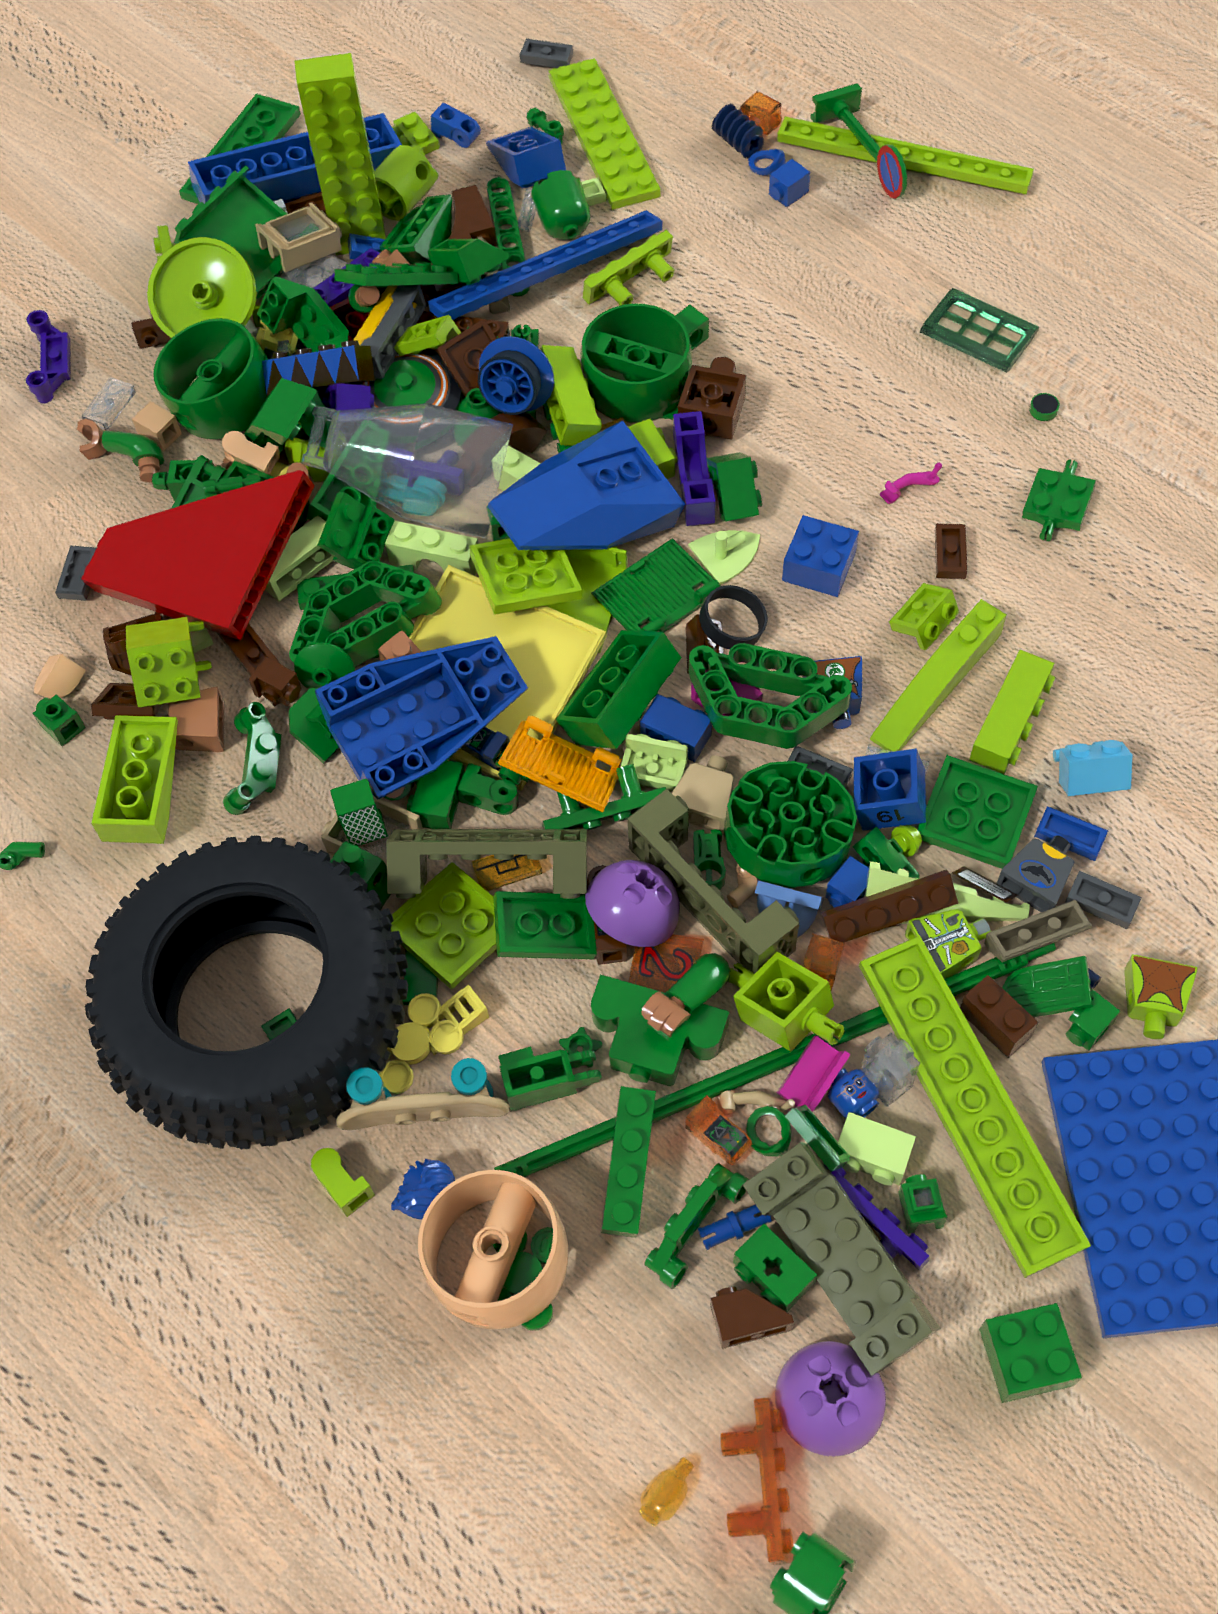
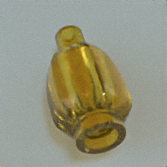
[638,1457,694,1526]

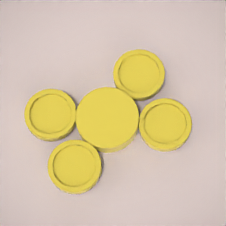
[379,993,464,1094]

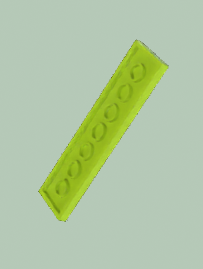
[549,58,661,210]

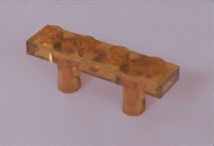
[721,1398,794,1565]

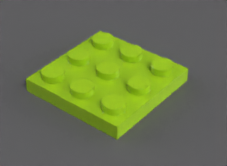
[470,538,582,615]
[390,862,497,990]

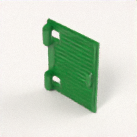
[591,538,721,632]

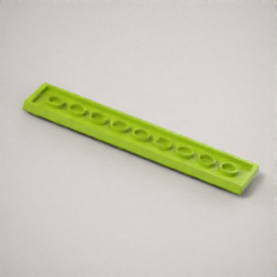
[859,936,1091,1278]

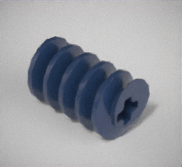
[711,104,764,159]

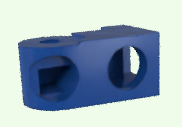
[430,102,481,148]

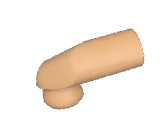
[727,864,758,908]

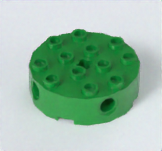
[724,761,857,888]

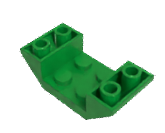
[257,276,349,390]
[244,378,317,453]

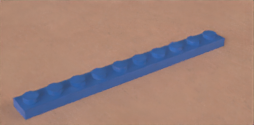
[428,210,663,320]

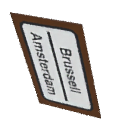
[952,866,1018,903]

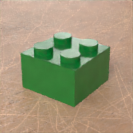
[979,1303,1082,1403]

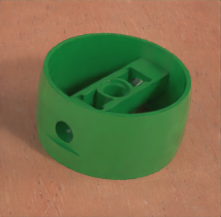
[580,304,692,423]
[153,318,269,439]

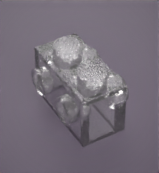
[861,1032,920,1107]

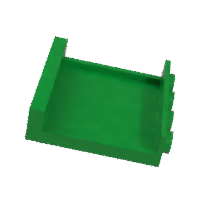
[174,166,319,302]

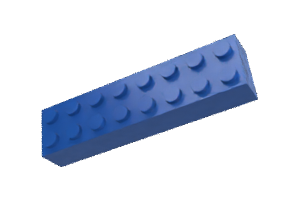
[188,113,402,204]

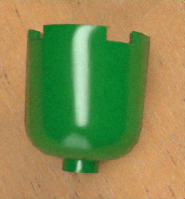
[531,170,590,240]

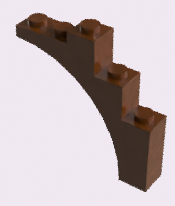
[420,184,497,306]

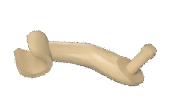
[714,1090,795,1115]

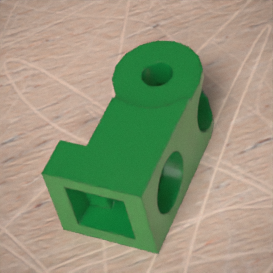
[457,763,518,815]

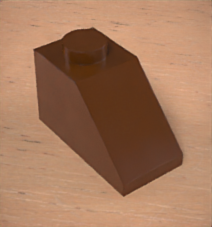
[710,1287,794,1349]

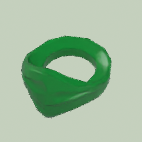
[746,1106,792,1157]

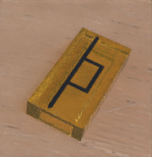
[471,855,543,891]

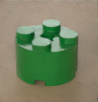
[770,1532,856,1614]

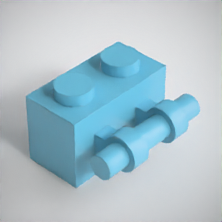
[1053,740,1133,796]

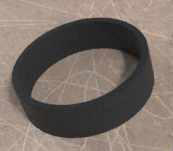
[699,585,768,649]

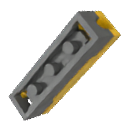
[354,285,427,379]

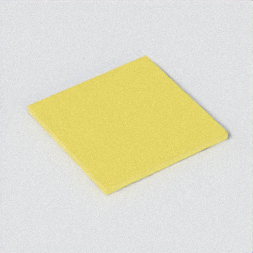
[409,565,607,791]

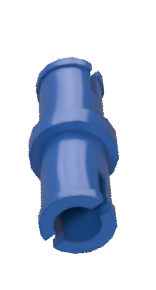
[698,1204,772,1250]

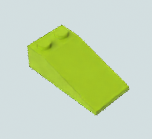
[91,715,178,844]

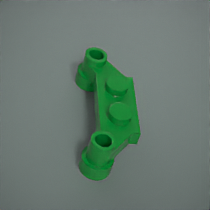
[223,702,282,815]
[644,1163,750,1289]

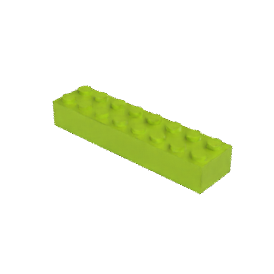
[294,53,386,255]

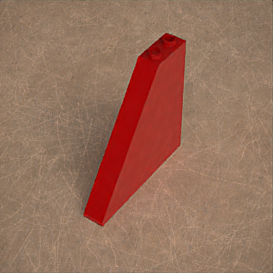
[81,470,315,640]

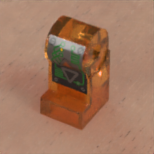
[685,1095,753,1165]

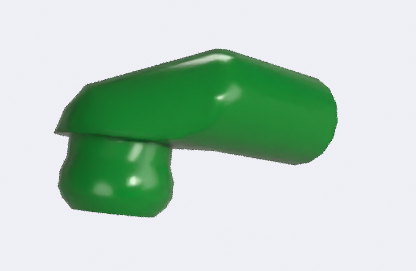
[0,842,45,870]

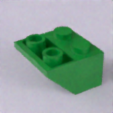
[427,239,510,285]

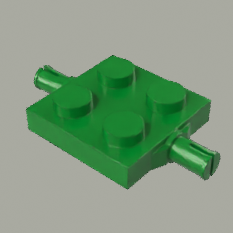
[1022,459,1096,541]

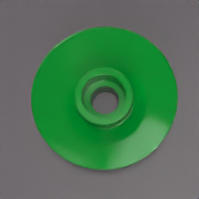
[294,642,355,689]

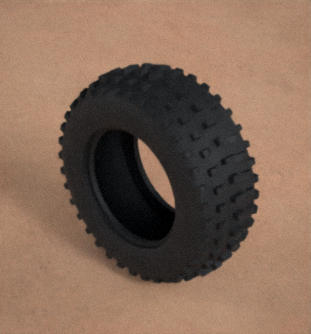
[85,836,408,1149]

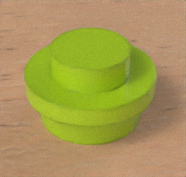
[891,825,922,857]

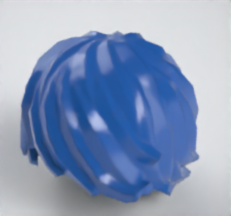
[391,1158,455,1220]

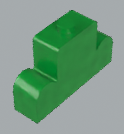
[591,974,730,1086]

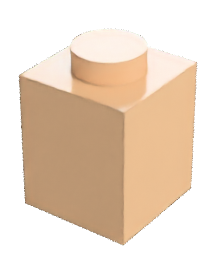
[132,401,182,452]

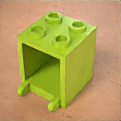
[126,617,212,708]

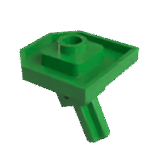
[288,688,339,764]

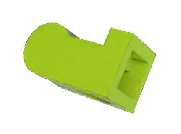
[311,1148,375,1217]

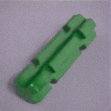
[203,474,261,497]

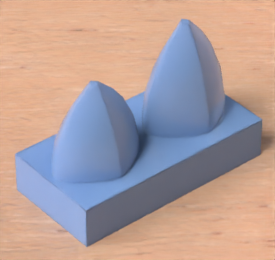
[755,881,824,938]

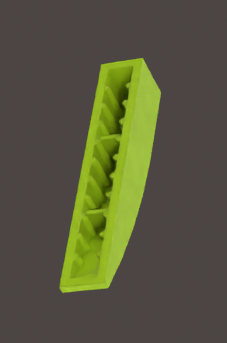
[870,599,1007,752]

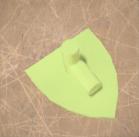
[688,530,760,585]

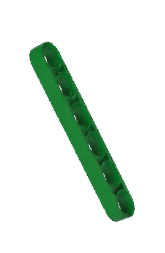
[487,177,530,297]

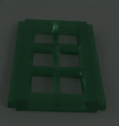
[920,288,1039,373]

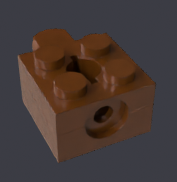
[678,357,746,440]

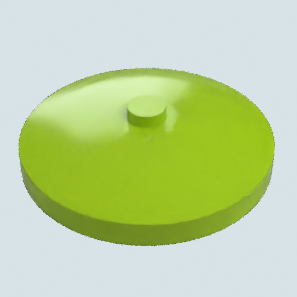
[147,237,256,338]

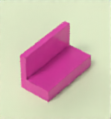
[776,1036,851,1112]

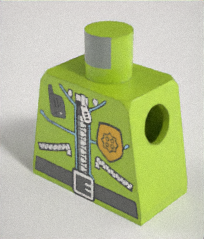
[905,909,991,979]

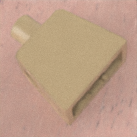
[672,755,734,834]

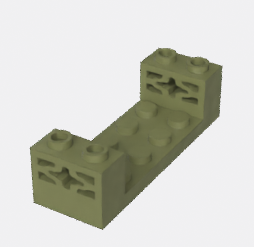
[627,789,799,973]
[386,829,587,899]
[743,1142,941,1376]

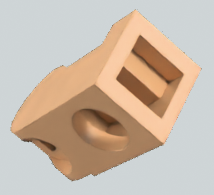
[222,431,280,475]

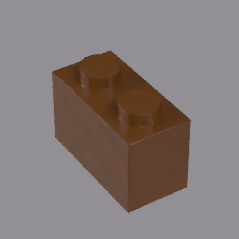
[960,975,1038,1058]

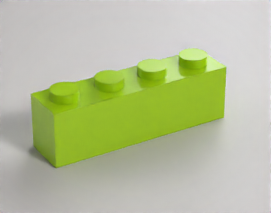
[540,345,602,446]
[969,650,1056,774]

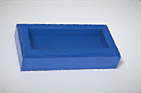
[1034,806,1108,861]

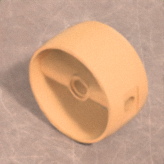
[418,1170,568,1329]

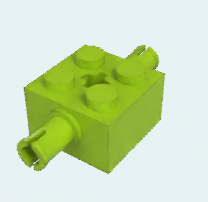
[728,952,844,1052]

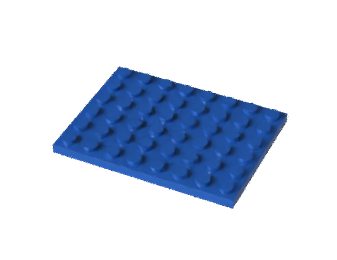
[1041,1039,1218,1339]

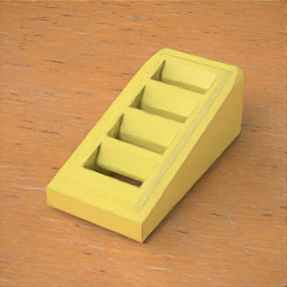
[423,985,489,1056]

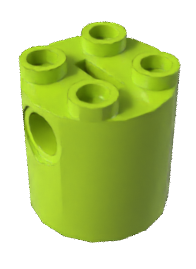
[374,145,439,221]

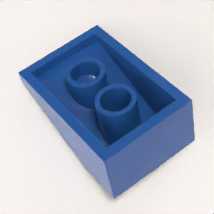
[486,127,566,188]

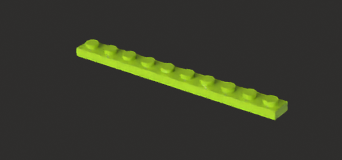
[777,116,1034,194]

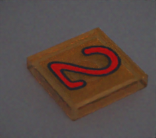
[628,934,704,993]

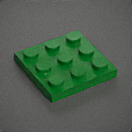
[917,755,1038,869]

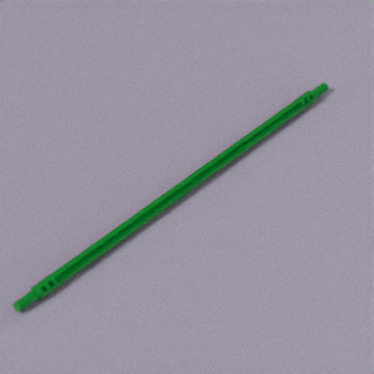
[494,943,1056,1177]

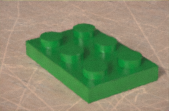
[493,891,597,960]

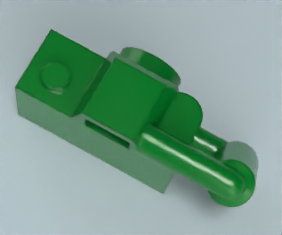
[852,826,920,878]

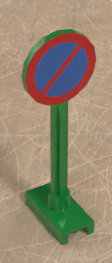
[810,83,907,198]

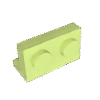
[618,734,688,792]

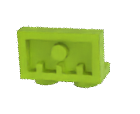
[394,315,461,356]
[889,583,959,650]

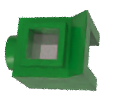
[898,1174,948,1234]

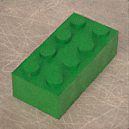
[556,630,682,749]

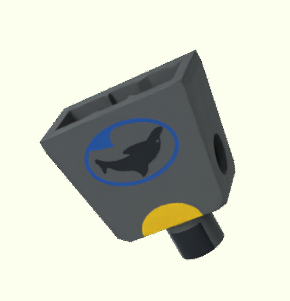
[997,836,1074,912]

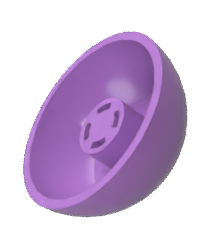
[585,860,680,947]
[775,1341,886,1456]

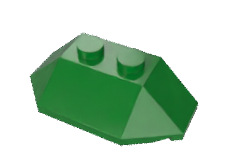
[380,194,452,264]

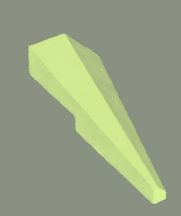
[864,861,1030,924]

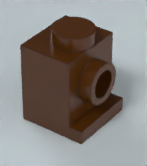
[248,657,302,707]

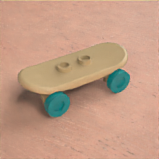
[336,1058,509,1130]

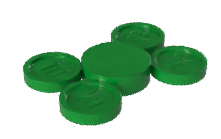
[493,1227,553,1331]

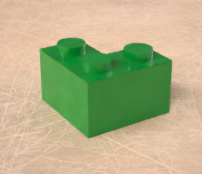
[706,452,762,521]

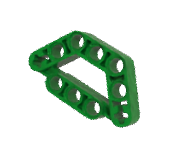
[289,560,442,674]
[689,643,852,749]

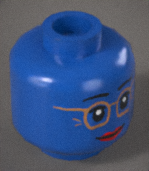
[828,1068,879,1119]

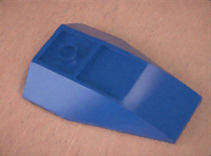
[315,636,528,799]

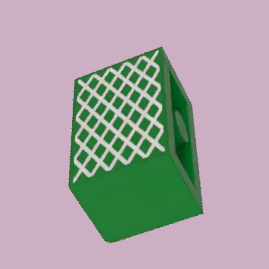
[330,779,388,846]

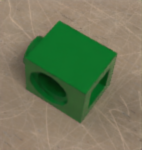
[675,305,709,350]

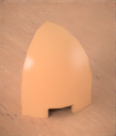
[34,654,86,698]

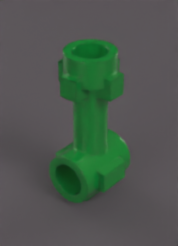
[526,107,564,145]

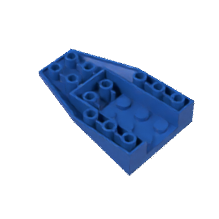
[488,421,686,550]

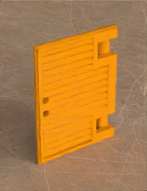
[498,716,622,812]

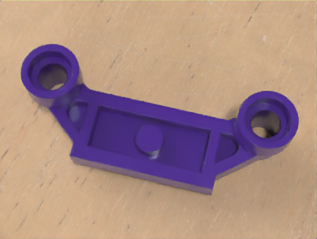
[26,310,71,404]

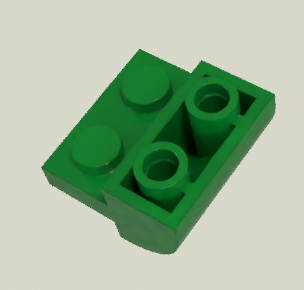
[317,492,395,569]

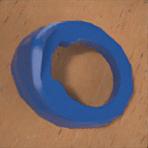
[748,149,786,175]

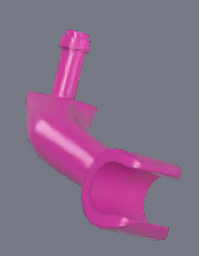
[879,462,942,504]

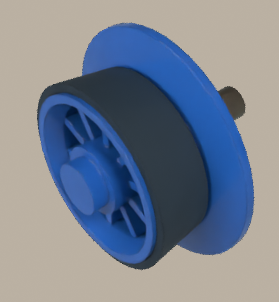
[478,336,554,415]

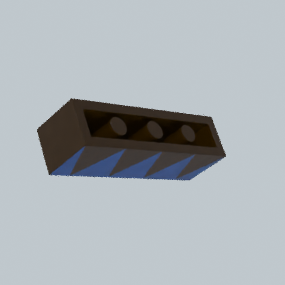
[262,340,375,395]

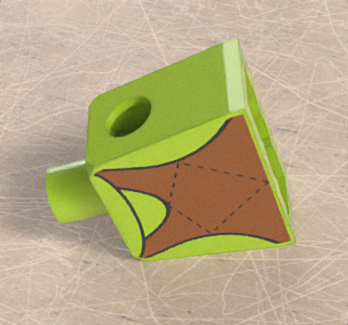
[1124,954,1197,1039]

